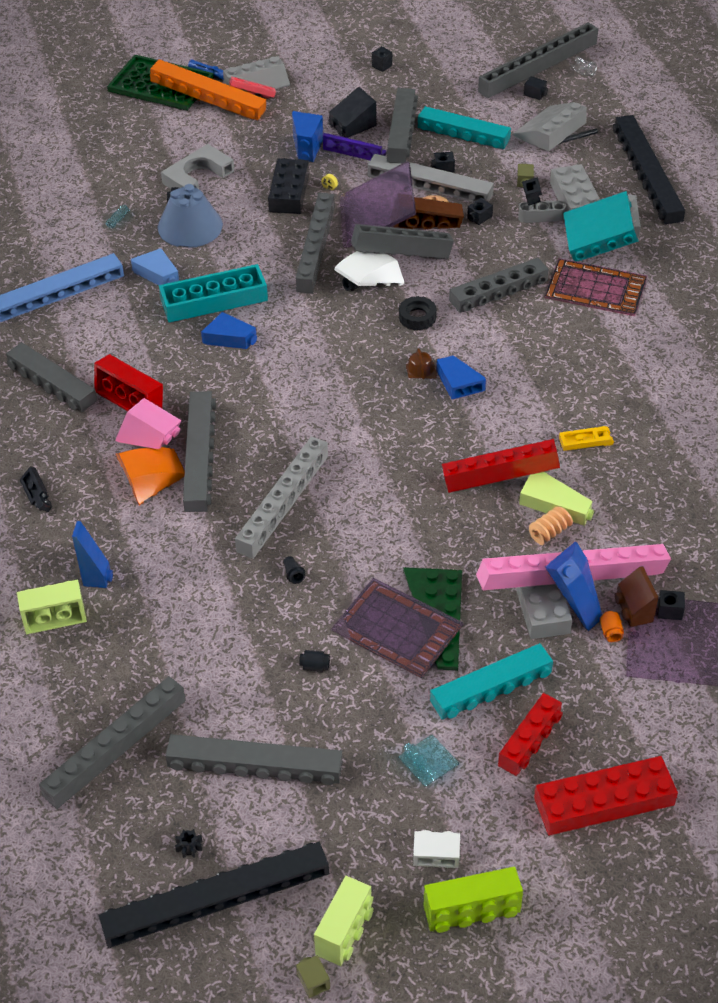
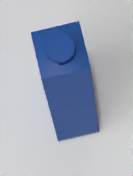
[201,312,257,349]
[436,355,486,399]

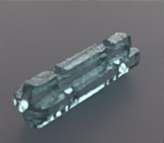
[105,205,129,228]

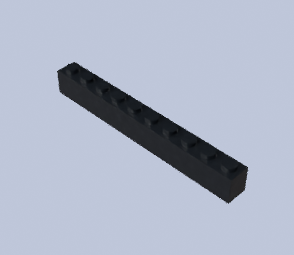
[613,115,685,225]
[98,841,329,948]

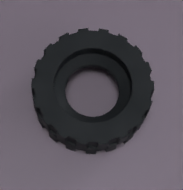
[399,296,437,331]

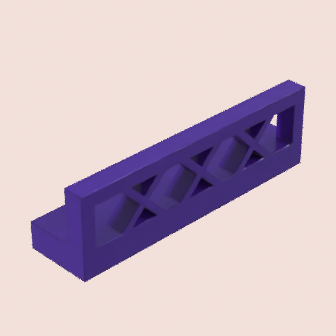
[322,133,386,160]

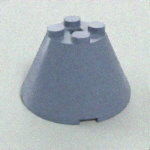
[158,184,223,248]

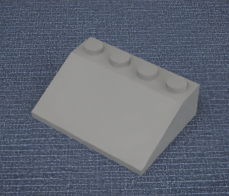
[512,102,587,151]

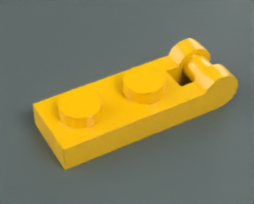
[559,426,614,451]

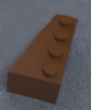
[391,195,464,230]

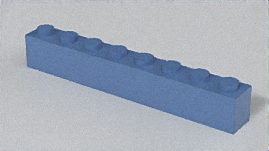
[0,253,124,322]

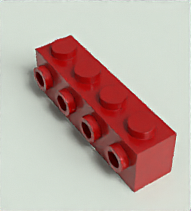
[498,693,563,777]

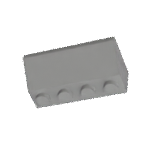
[223,56,290,95]

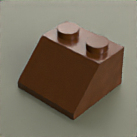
[614,566,658,627]

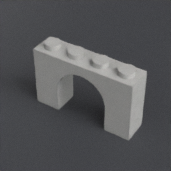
[161,144,234,189]

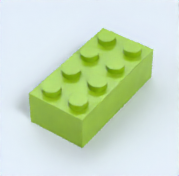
[424,866,523,933]

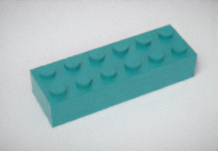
[159,264,268,323]

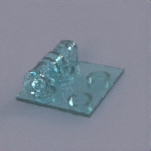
[398,734,459,787]

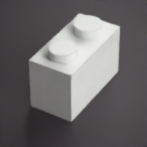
[413,830,460,868]

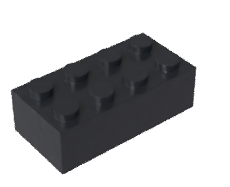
[268,158,309,214]

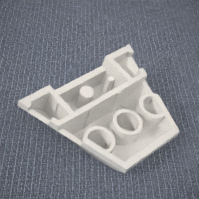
[334,251,404,286]

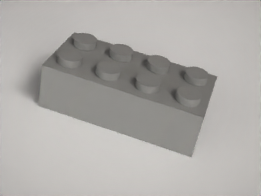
[550,164,600,212]
[516,584,572,639]

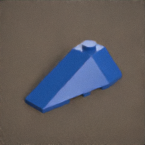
[545,542,602,631]

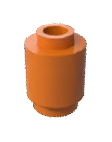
[600,611,624,642]

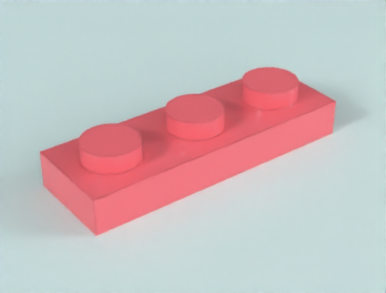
[230,76,276,98]

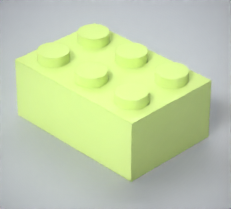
[17,580,87,634]
[314,876,374,966]

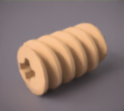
[529,506,573,545]

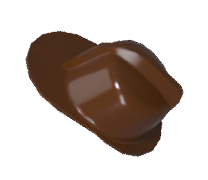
[406,349,437,379]

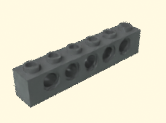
[449,258,549,313]

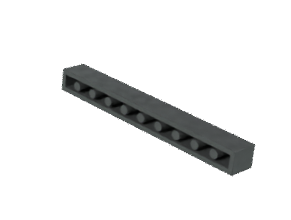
[478,22,598,98]

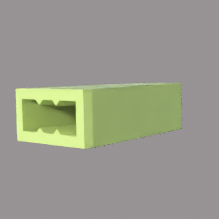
[519,472,594,526]

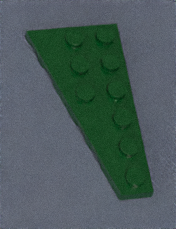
[403,567,462,671]

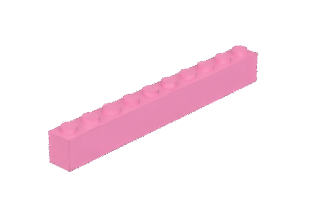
[476,544,671,590]

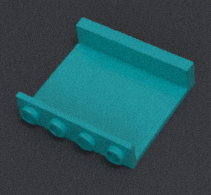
[563,191,639,262]

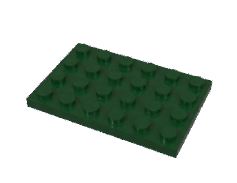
[107,55,214,111]

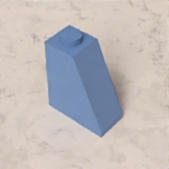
[131,248,179,285]

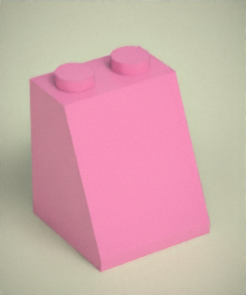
[115,398,181,449]

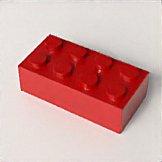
[94,354,163,411]

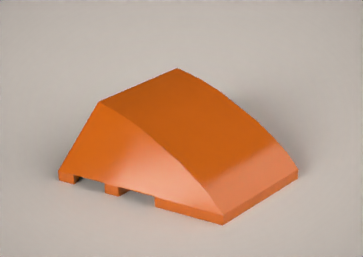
[115,447,185,505]

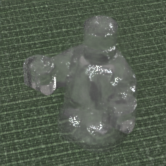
[571,57,597,77]

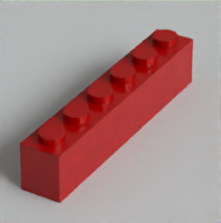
[442,439,560,493]

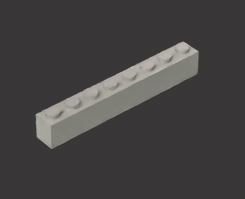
[368,154,494,203]

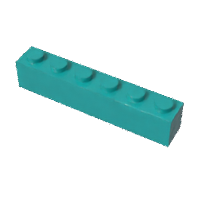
[418,106,511,149]
[430,643,553,720]

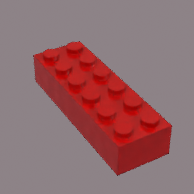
[534,756,678,836]

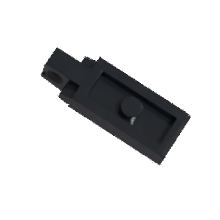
[20,466,52,512]

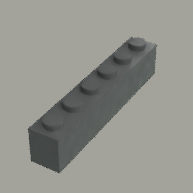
[351,224,454,259]
[6,342,97,413]

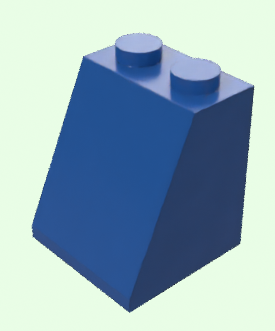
[292,111,323,162]

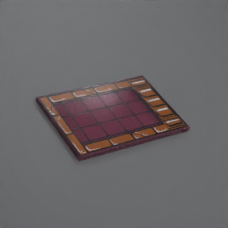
[544,258,648,316]

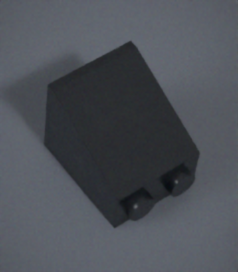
[328,87,377,138]

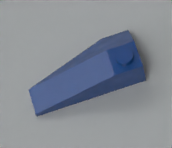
[72,521,113,588]

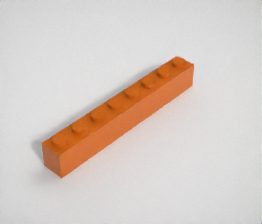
[150,59,267,120]

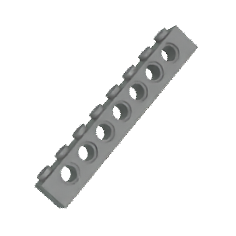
[235,436,328,559]

